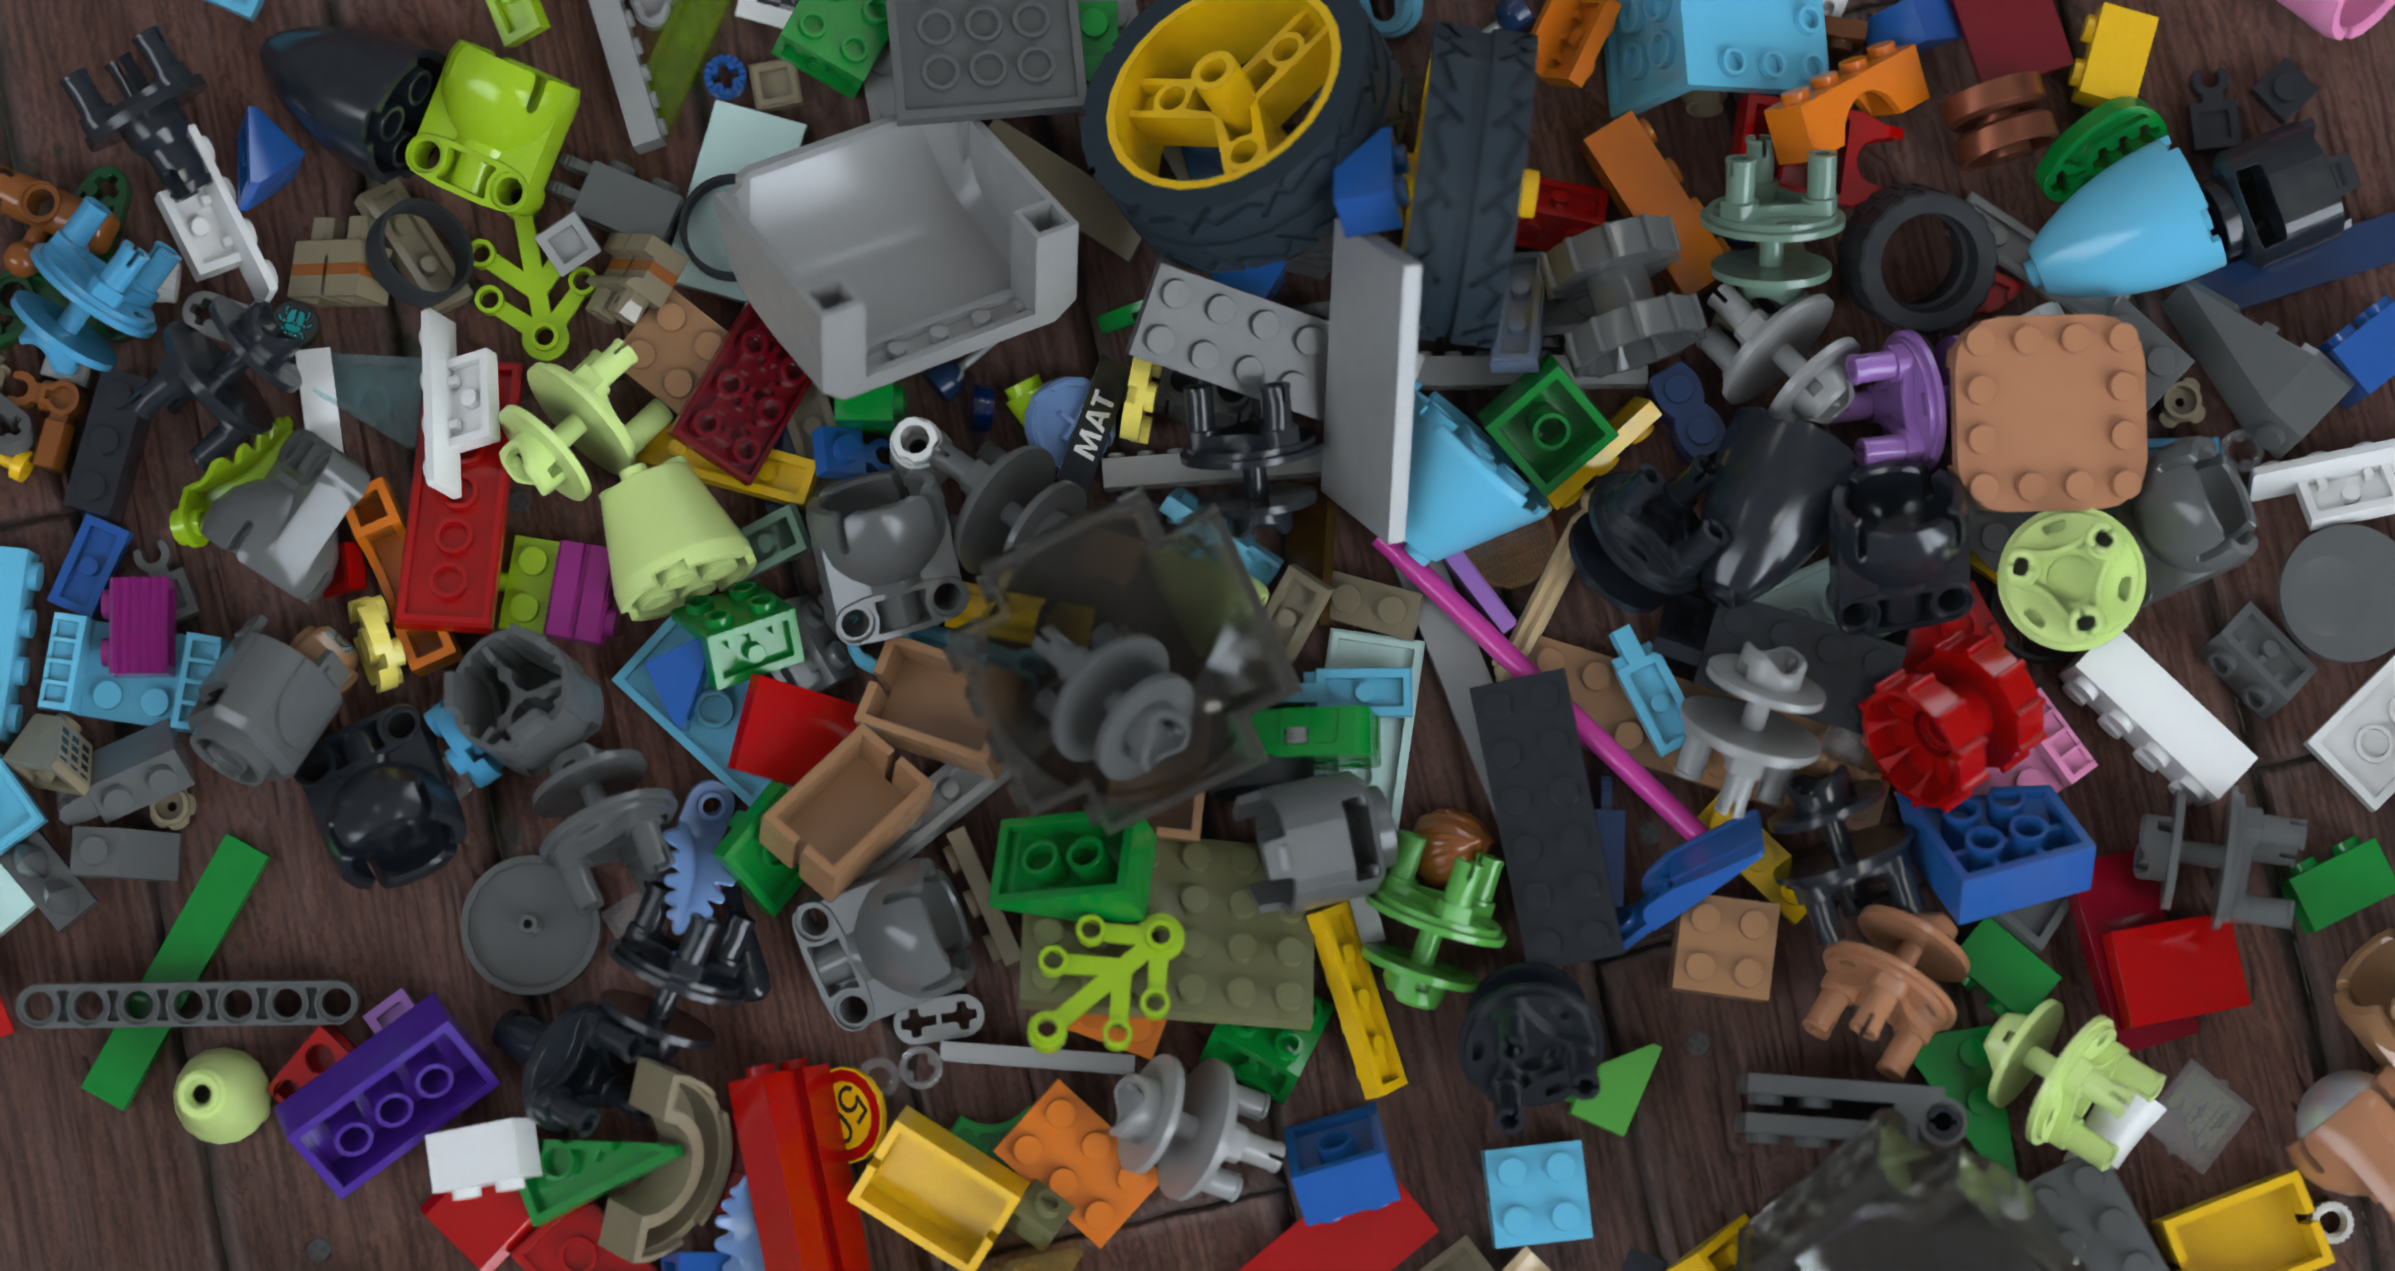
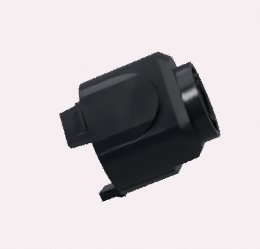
[2198,117,2362,269]

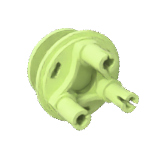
[499,338,674,501]
[1997,508,2146,651]
[1983,999,2166,1172]

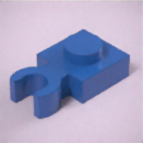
[812,425,893,480]

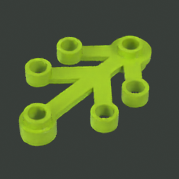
[471,182,596,362]
[1027,913,1185,1054]

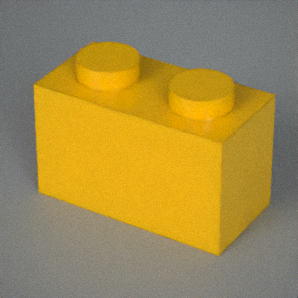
[2068,2,2159,108]

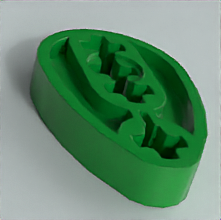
[2034,96,2168,202]

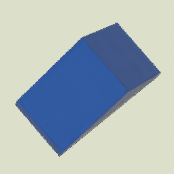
[1863,0,1962,53]
[236,106,305,211]
[644,637,708,732]

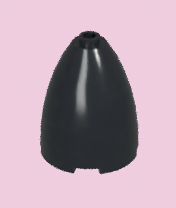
[260,25,447,185]
[1700,406,1856,609]

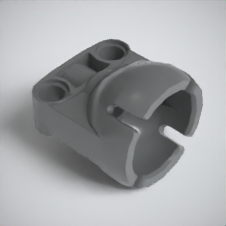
[199,428,370,605]
[2097,436,2258,609]
[806,469,969,646]
[792,858,977,1032]

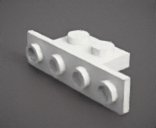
[154,123,278,303]
[419,308,501,499]
[2247,438,2395,531]

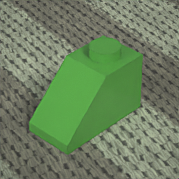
[1563,1043,1663,1137]

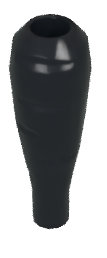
[722,886,771,1003]

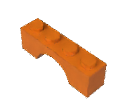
[1764,40,1930,165]
[345,477,464,677]

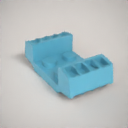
[37,612,231,733]

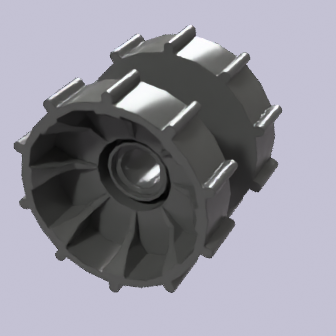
[1538,213,1708,379]

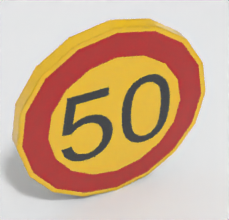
[830,1066,887,1164]

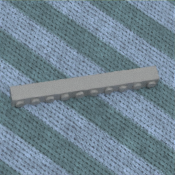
[589,0,669,155]
[1417,350,1648,390]
[1102,448,1323,493]

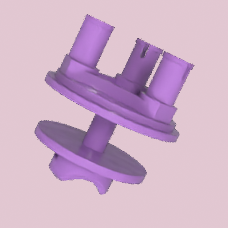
[1827,330,1959,471]

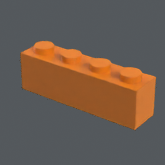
[1580,110,1732,297]

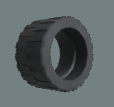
[1837,183,1998,335]

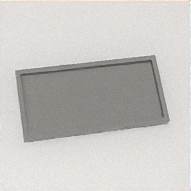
[1321,218,1422,544]

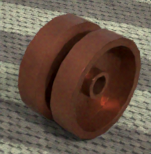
[1939,71,2060,171]

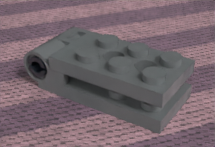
[1733,1073,1968,1152]

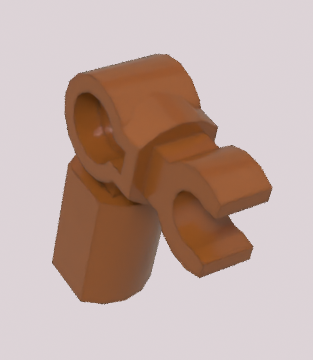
[7,371,89,474]

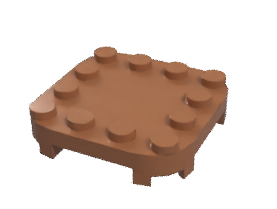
[1945,314,2148,513]

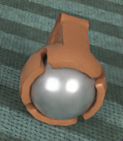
[2284,1065,2395,1222]

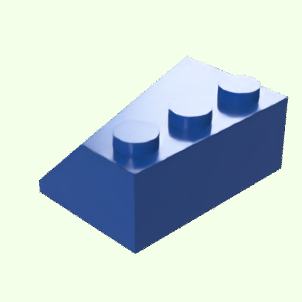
[1896,785,2096,925]

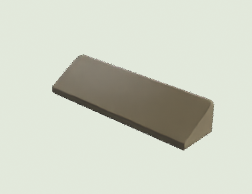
[988,119,1143,262]

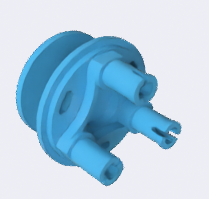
[10,196,182,376]

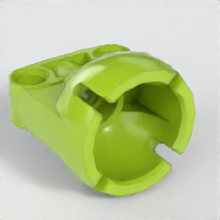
[405,39,581,217]

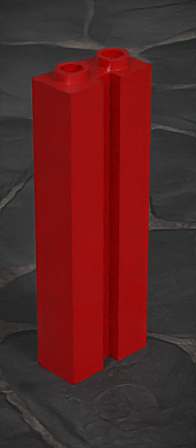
[728,1057,871,1271]

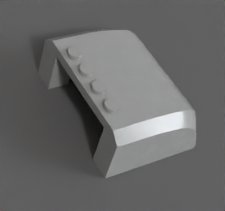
[714,114,1079,400]

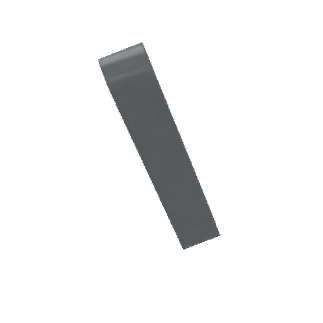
[15,979,362,1029]

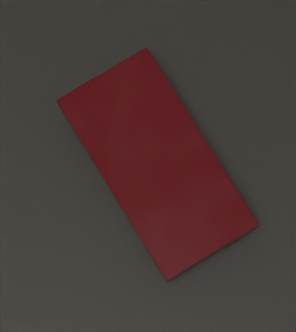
[1949,0,2075,84]
[667,299,812,486]
[2067,848,2201,1053]

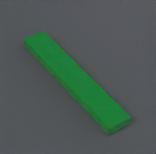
[81,833,271,1111]

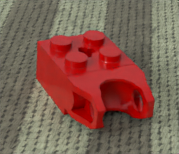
[1725,93,1904,210]

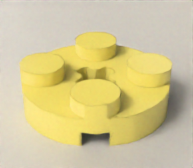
[1119,357,1163,445]
[348,595,406,693]

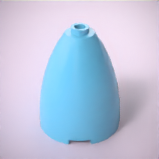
[2022,135,2227,298]

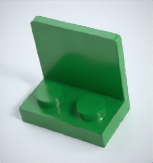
[771,0,889,100]
[671,581,805,691]
[1198,994,1334,1105]

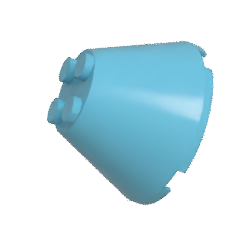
[1404,379,1552,567]

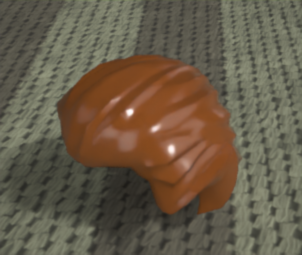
[1412,807,1496,889]

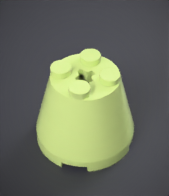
[599,455,757,621]

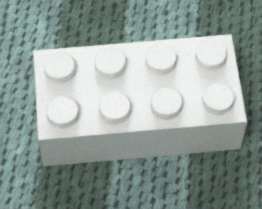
[2057,632,2258,807]

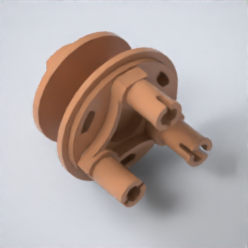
[1802,905,1970,1082]

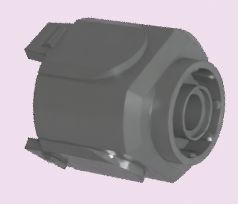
[187,614,351,786]
[444,623,604,777]
[1232,770,1398,914]

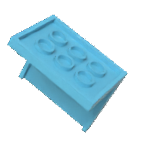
[1604,0,1829,119]

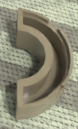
[598,1057,733,1264]

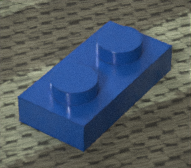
[47,513,134,620]

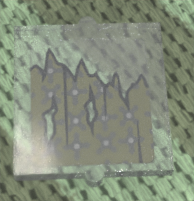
[2147,1059,2255,1175]

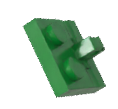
[712,780,804,918]

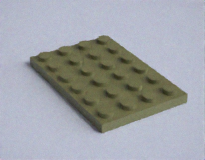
[1018,838,1315,1030]

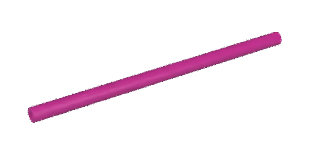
[1372,537,1710,841]

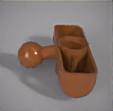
[0,164,120,278]

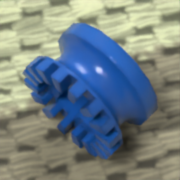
[704,54,747,101]

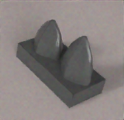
[0,829,100,933]

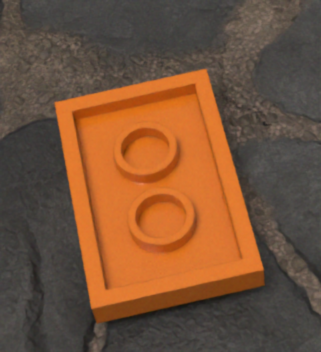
[992,1078,1159,1249]

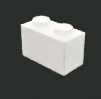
[425,1118,543,1201]

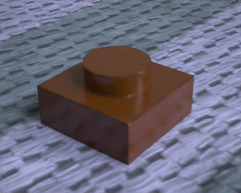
[1824,15,1868,55]

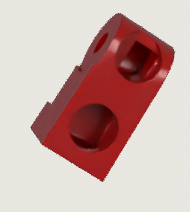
[266,1025,357,1104]

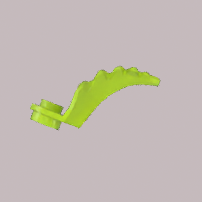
[170,416,293,548]

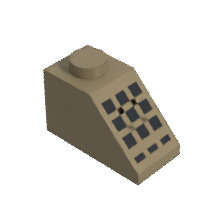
[2,713,93,796]

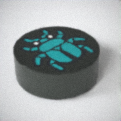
[273,300,321,350]

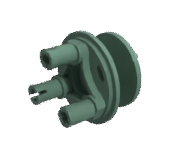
[1700,134,1846,307]

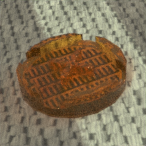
[1463,515,1557,590]

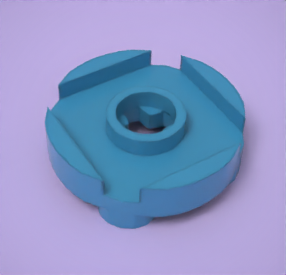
[424,699,504,788]

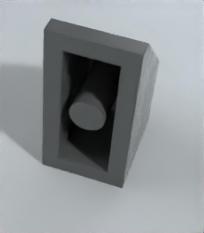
[70,826,182,882]

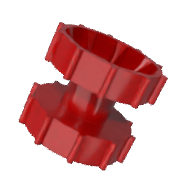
[1858,629,2048,813]

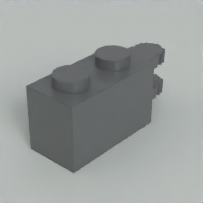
[545,153,685,245]
[56,718,195,826]

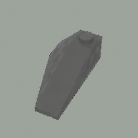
[2161,279,2356,461]

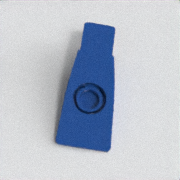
[1618,809,1764,951]

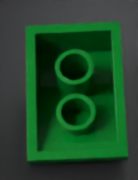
[988,806,1157,924]

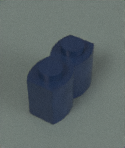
[1646,361,1726,466]

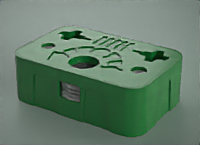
[1227,705,1381,770]

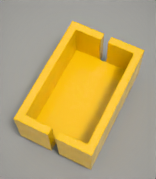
[847,1105,1031,1271]
[2150,1169,2336,1271]

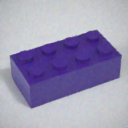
[273,992,501,1200]

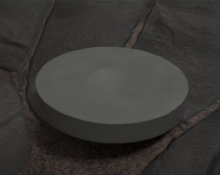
[2276,524,2395,664]
[460,855,603,996]

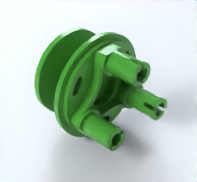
[1361,830,1507,1010]

